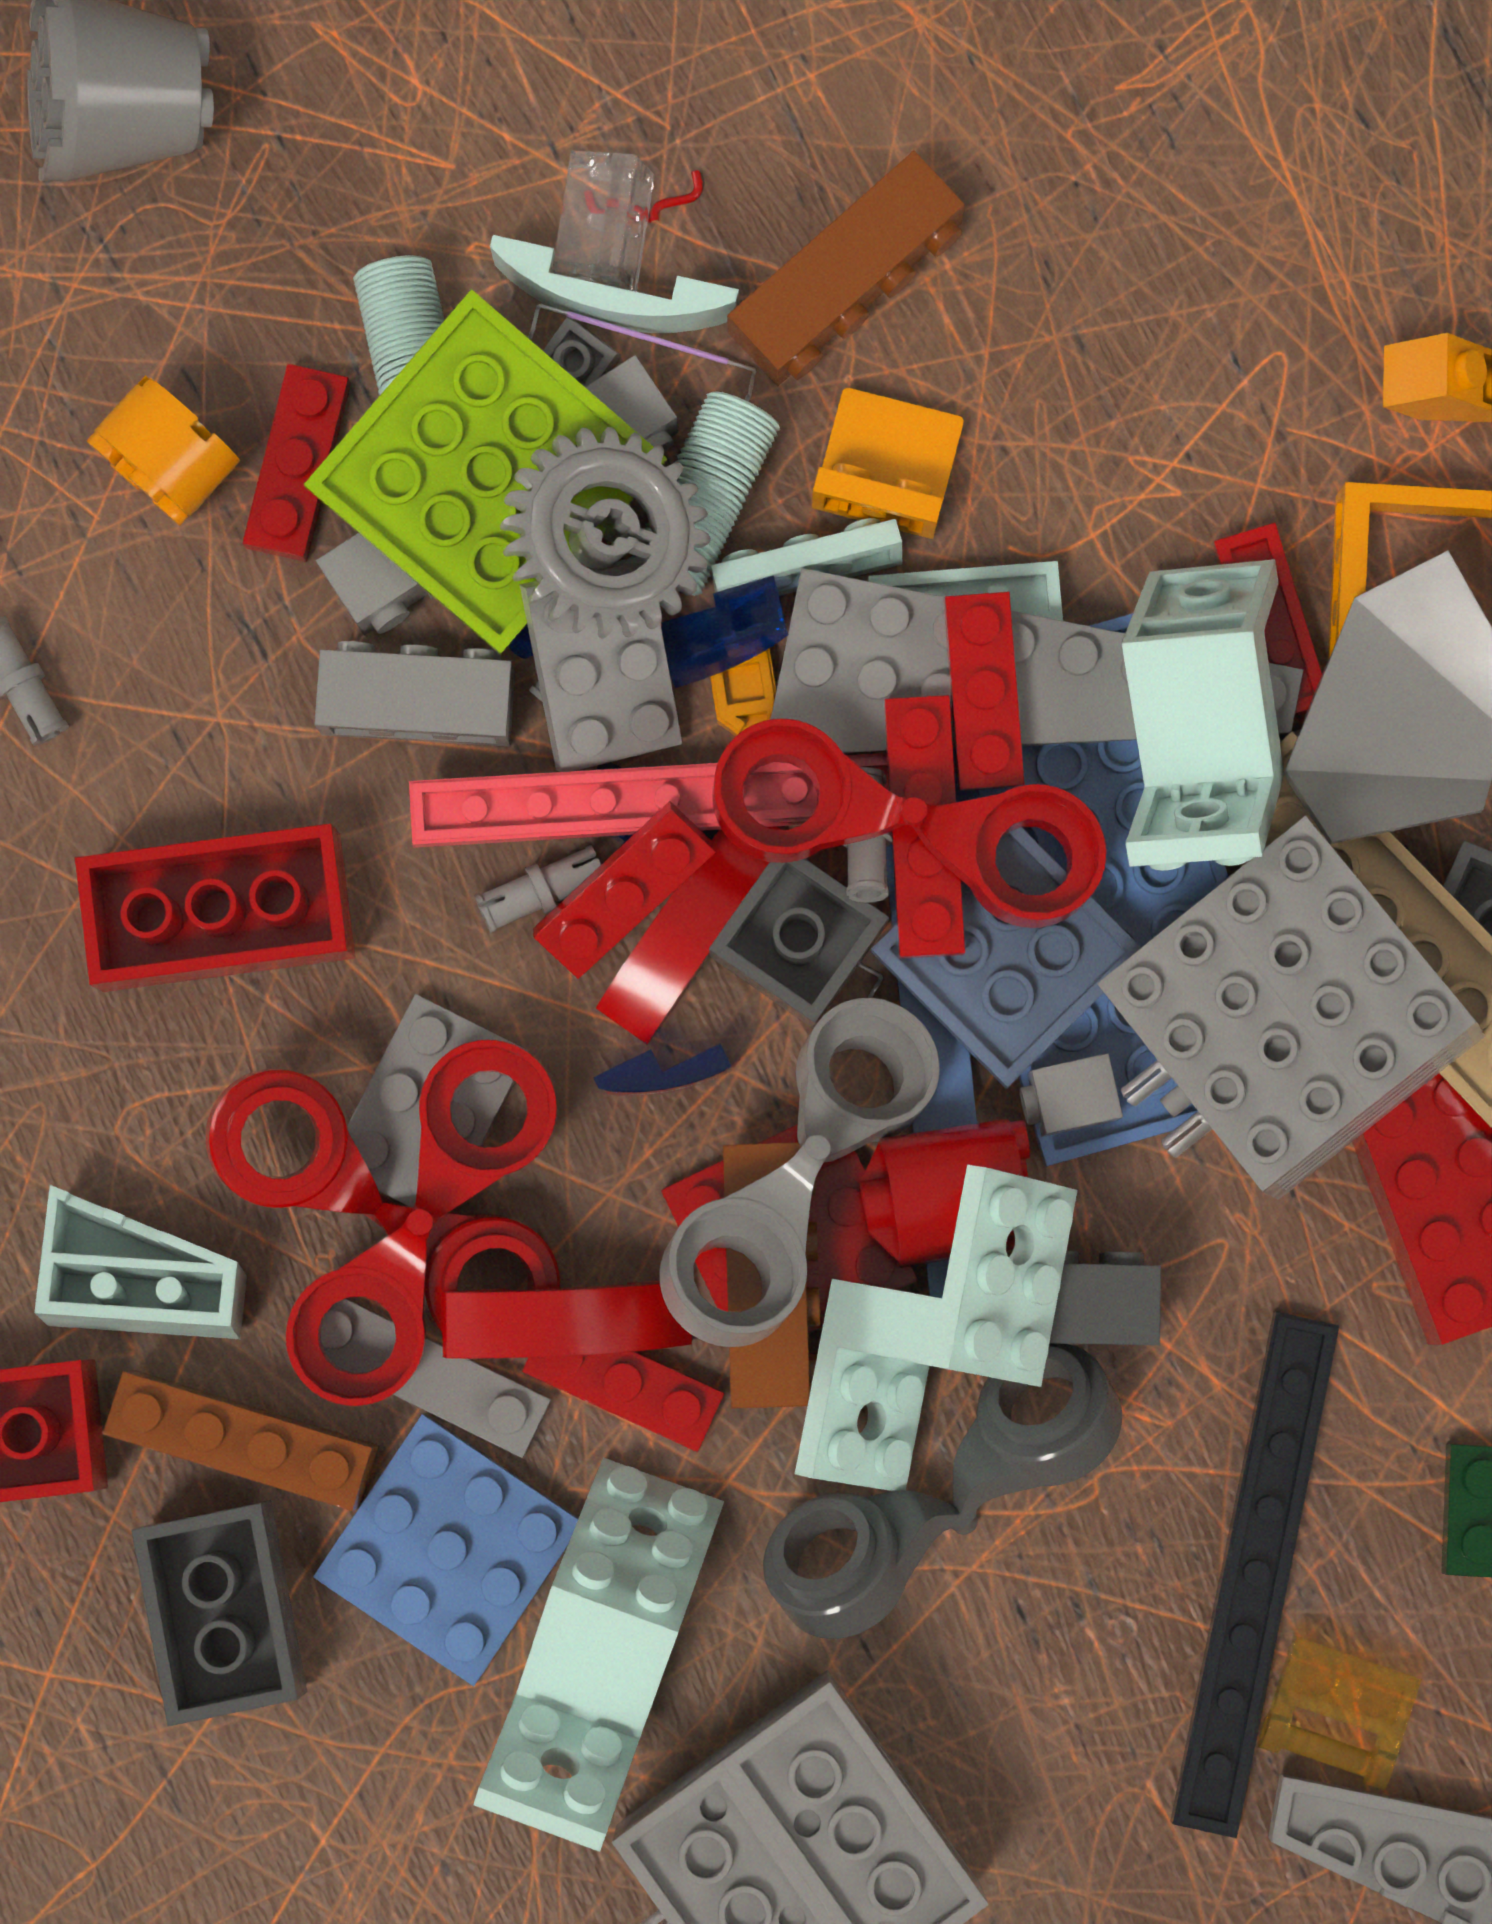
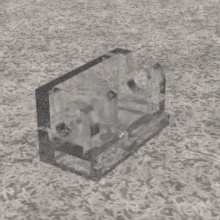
[552,150,655,292]

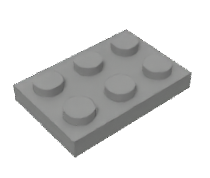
[520,557,682,772]
[347,994,530,1207]

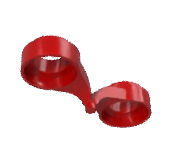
[712,718,1106,928]
[286,1040,557,1406]
[206,1069,560,1333]

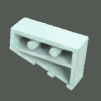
[34,1185,247,1339]

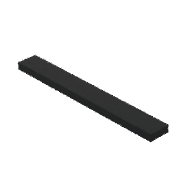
[1170,1312,1340,1839]

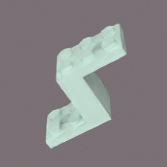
[1122,559,1284,871]
[795,1165,1078,1491]
[473,1457,724,1852]

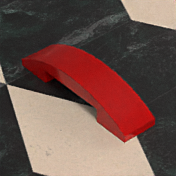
[596,826,781,1045]
[442,1281,692,1359]

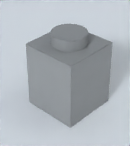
[1020,1053,1123,1137]

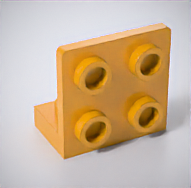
[812,388,964,539]

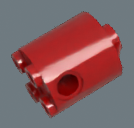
[860,1118,1030,1268]

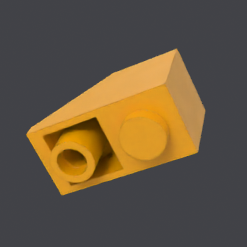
[1383,333,1492,422]

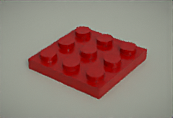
[661,1124,918,1333]

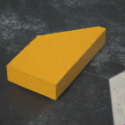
[709,648,776,736]

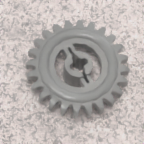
[500,427,711,639]

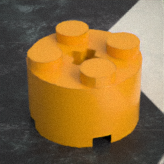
[86,375,240,526]

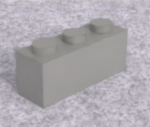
[314,641,515,747]

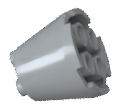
[27,0,214,182]

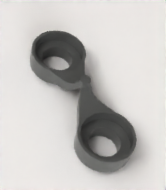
[763,1343,1122,1639]

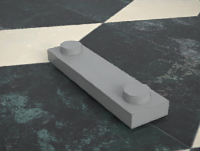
[321,1298,552,1458]

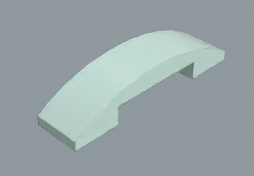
[490,235,739,333]

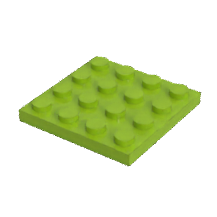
[304,289,667,655]

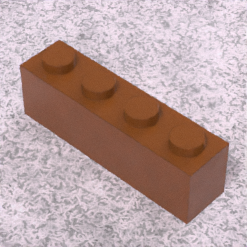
[727,150,965,386]
[723,1143,820,1409]
[103,1370,380,1511]

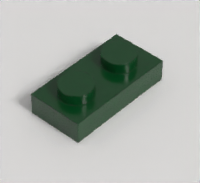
[1441,1443,1492,1578]

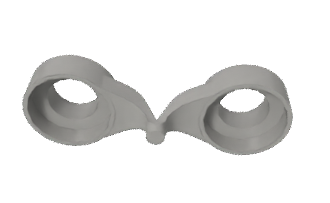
[660,998,940,1347]

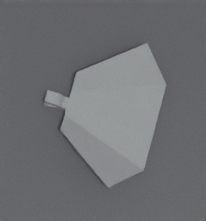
[1284,550,1492,844]

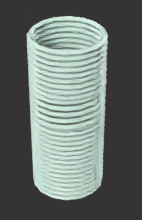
[353,255,444,396]
[629,391,780,596]

